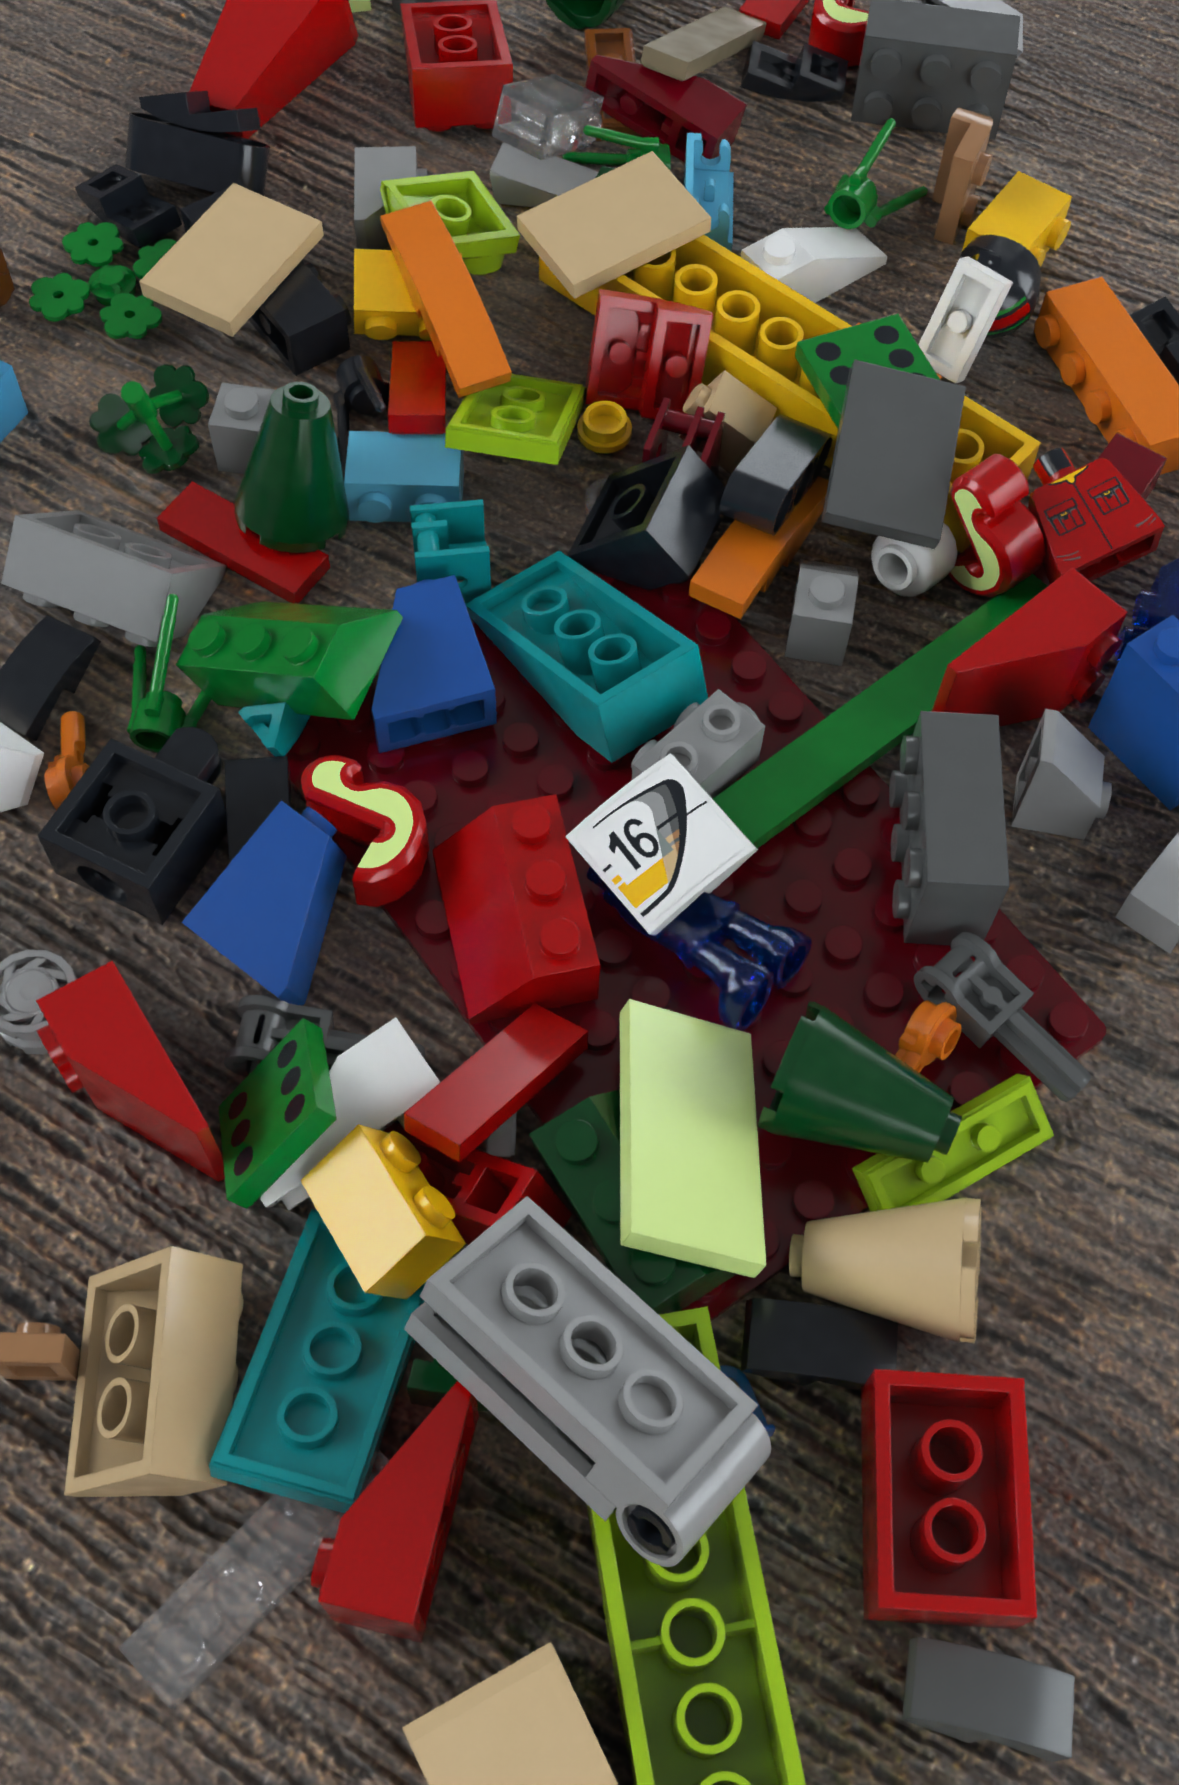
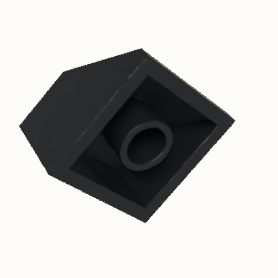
[567,445,725,590]

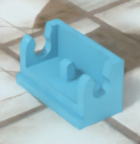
[683,133,734,251]

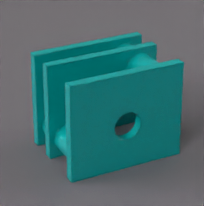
[409,499,491,604]

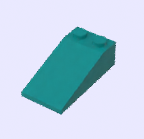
[465,550,708,763]

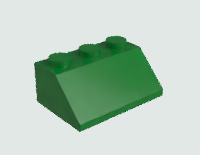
[176,601,403,720]

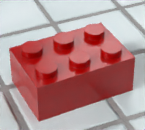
[861,1369,1037,1629]

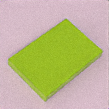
[445,374,586,465]

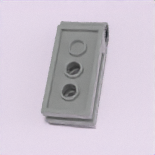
[404,1196,771,1567]

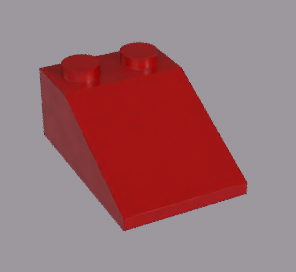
[400,0,514,132]
[932,567,1128,727]
[36,960,225,1182]
[311,1381,479,1643]

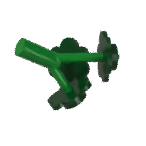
[89,364,209,474]

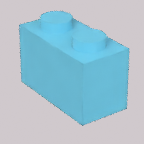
[344,431,464,523]

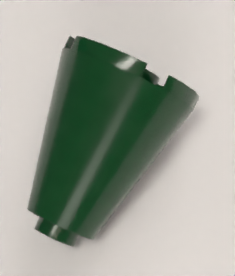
[234,381,349,553]
[758,1001,962,1163]

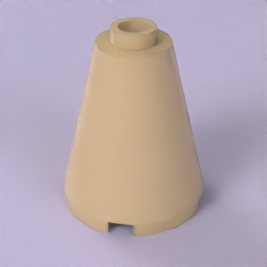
[789,1197,981,1343]

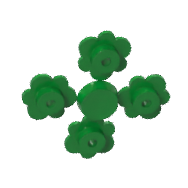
[29,222,176,339]

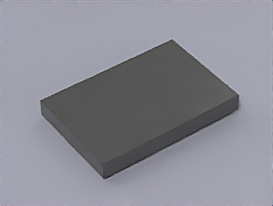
[821,359,966,549]

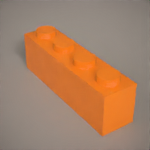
[1034,277,1179,475]

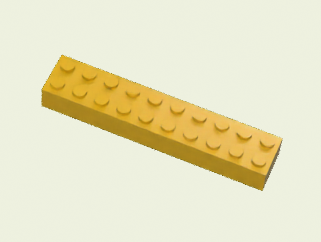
[539,235,1041,553]

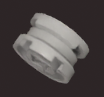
[0,949,77,1054]

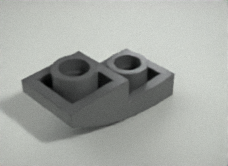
[902,1637,1075,1762]

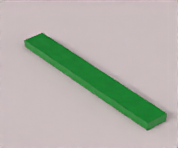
[713,574,1048,849]

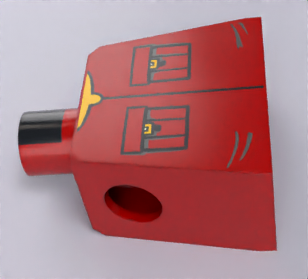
[1028,448,1165,584]

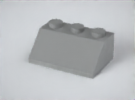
[1,510,227,647]

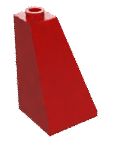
[189,0,358,139]

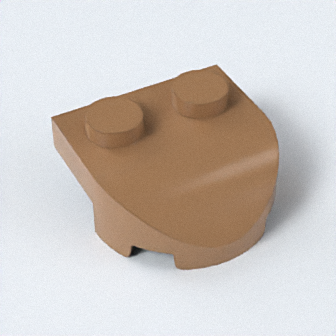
[932,108,993,245]

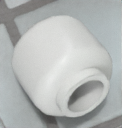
[871,523,958,597]

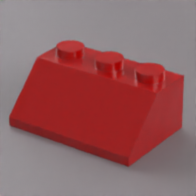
[432,794,600,1025]

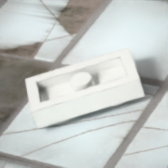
[918,256,1013,384]

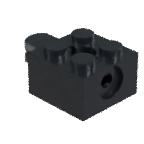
[38,727,227,925]

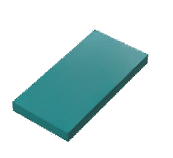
[209,1209,426,1513]

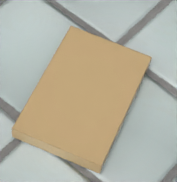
[517,151,711,299]
[139,183,324,337]

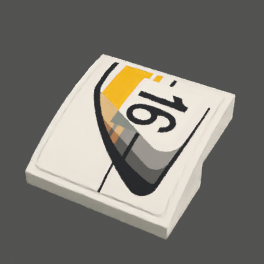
[565,753,758,936]

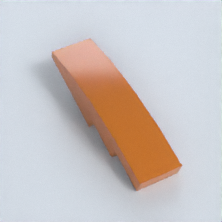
[380,200,512,398]
[688,476,829,619]

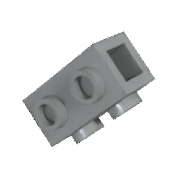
[631,689,765,799]

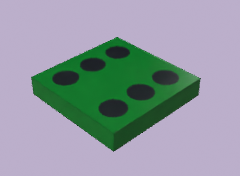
[795,313,940,429]
[218,1018,337,1209]

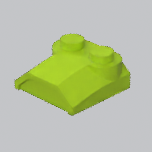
[380,171,520,275]

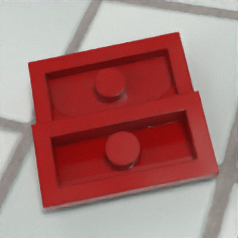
[584,289,713,419]

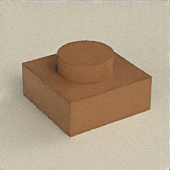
[0,1322,81,1381]

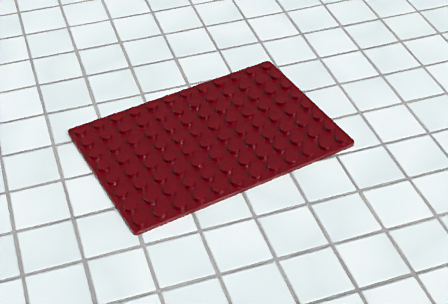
[267,570,1106,1321]

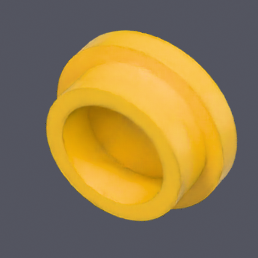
[577,401,632,453]

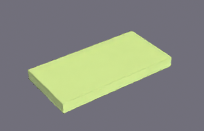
[620,999,766,1278]

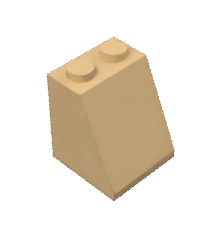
[402,1642,618,1785]

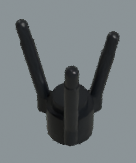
[332,355,390,478]

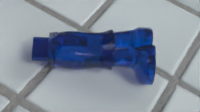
[586,866,812,1031]

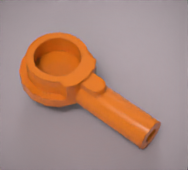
[44,711,90,810]
[895,1000,962,1073]

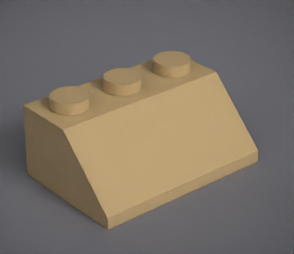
[64,1246,243,1497]

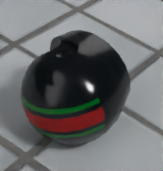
[960,235,1041,339]

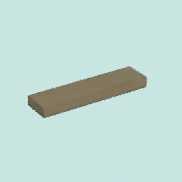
[640,6,767,82]

